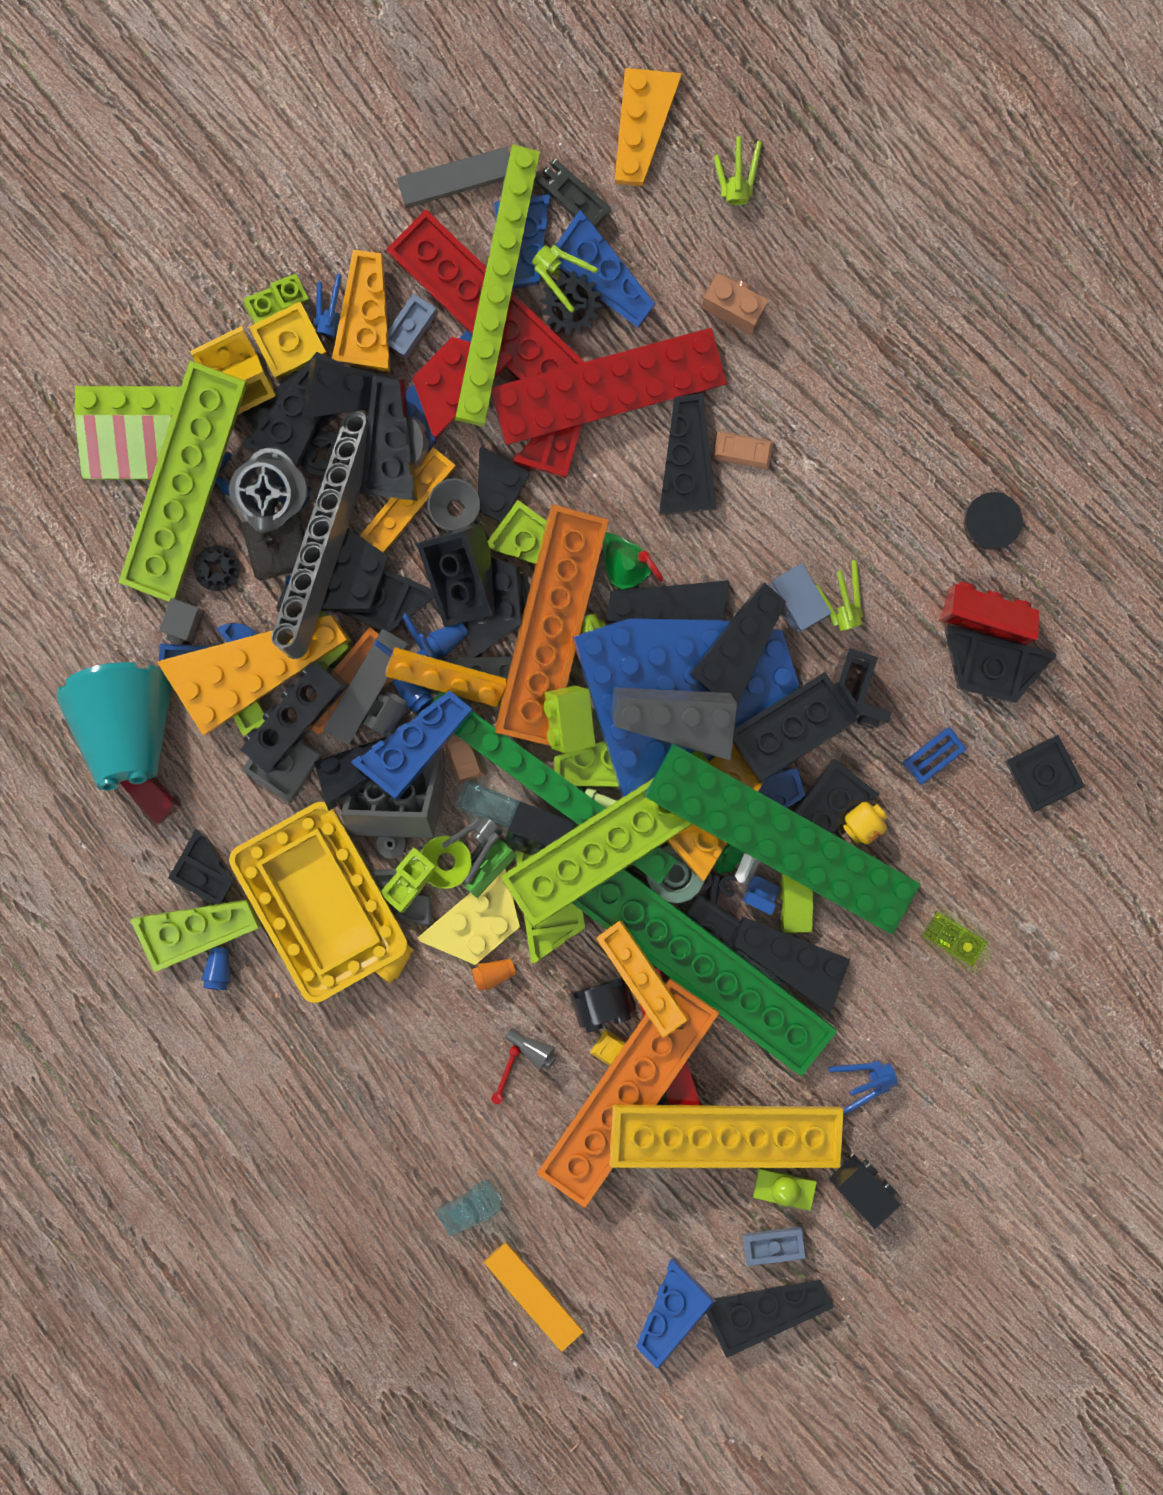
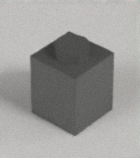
[159,598,205,646]

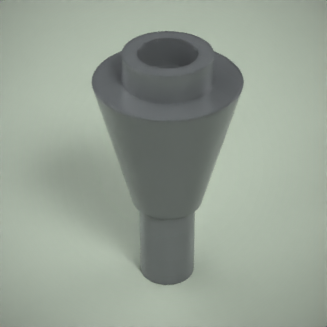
[505,1028,557,1072]

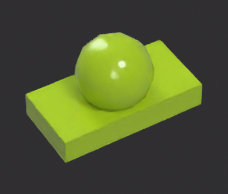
[752,1168,817,1211]

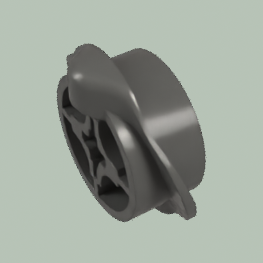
[229,447,308,533]

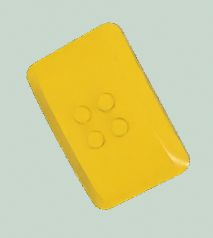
[229,802,408,1003]

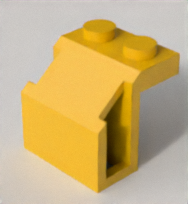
[190,326,276,414]

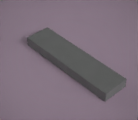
[397,147,509,208]
[324,629,408,744]

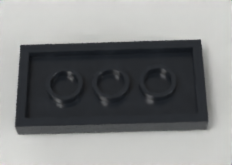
[733,672,858,783]

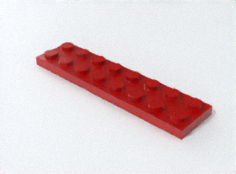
[386,209,584,380]
[491,327,727,446]

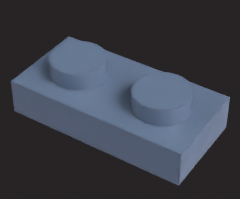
[388,294,438,359]
[742,1226,806,1266]

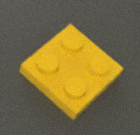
[249,302,327,381]

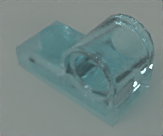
[436,1179,504,1237]

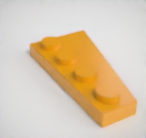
[615,68,682,187]
[332,249,390,372]

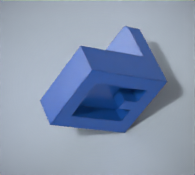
[742,875,780,915]

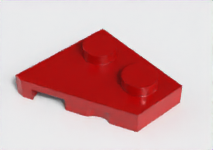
[513,425,582,479]

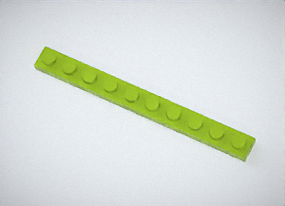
[455,144,540,427]

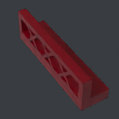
[120,777,181,825]

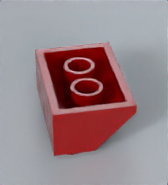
[939,582,1039,645]

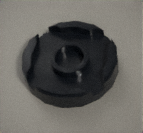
[963,492,1023,550]

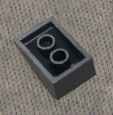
[417,523,495,627]

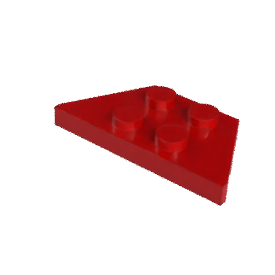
[412,337,513,439]

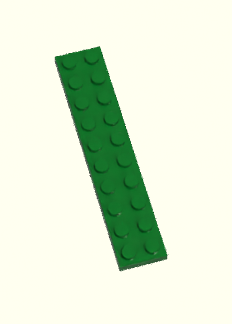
[644,744,921,935]
[572,869,837,1077]

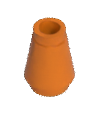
[471,958,516,992]

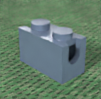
[769,563,831,634]

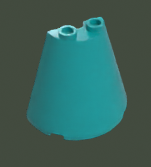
[56,662,172,791]

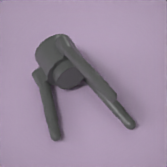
[442,817,502,885]

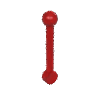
[491,1046,521,1105]

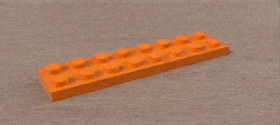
[495,504,609,746]
[536,978,719,1208]

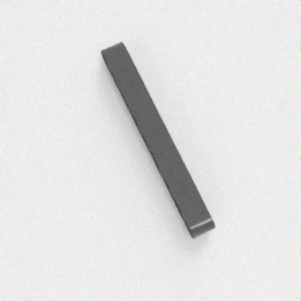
[271,411,368,659]

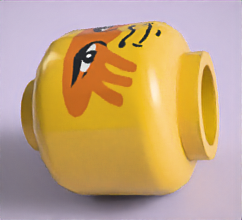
[843,802,888,845]

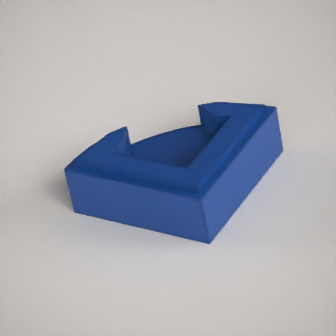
[217,623,258,643]

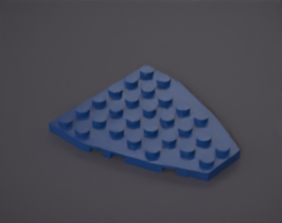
[572,619,799,798]

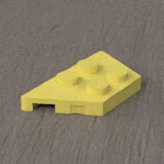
[418,868,520,965]

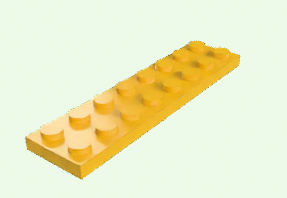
[609,1105,844,1168]

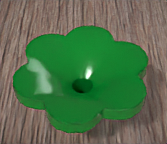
[715,844,744,873]

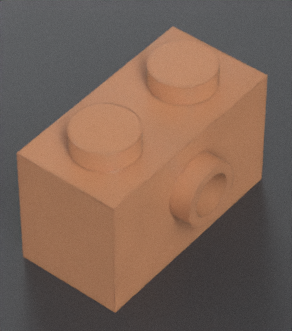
[701,272,768,335]

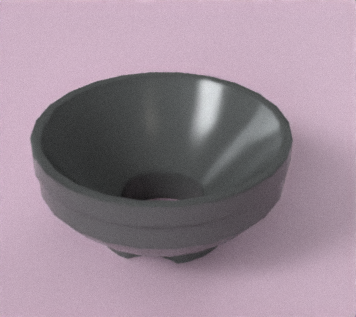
[428,478,480,531]

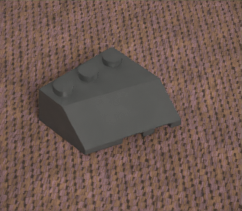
[341,748,445,838]

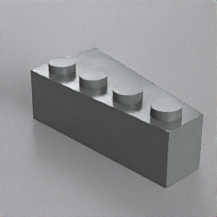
[611,687,737,760]

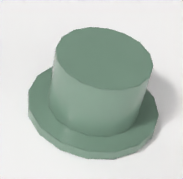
[647,845,705,903]

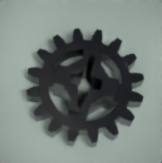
[540,271,603,337]

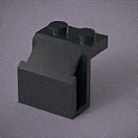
[832,648,892,729]

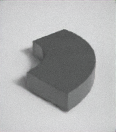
[370,869,432,925]

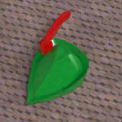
[603,532,663,590]

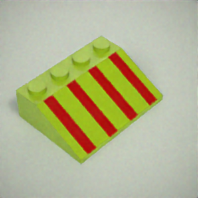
[74,386,181,480]

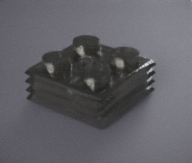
[241,512,305,581]

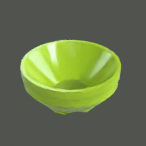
[420,836,472,889]

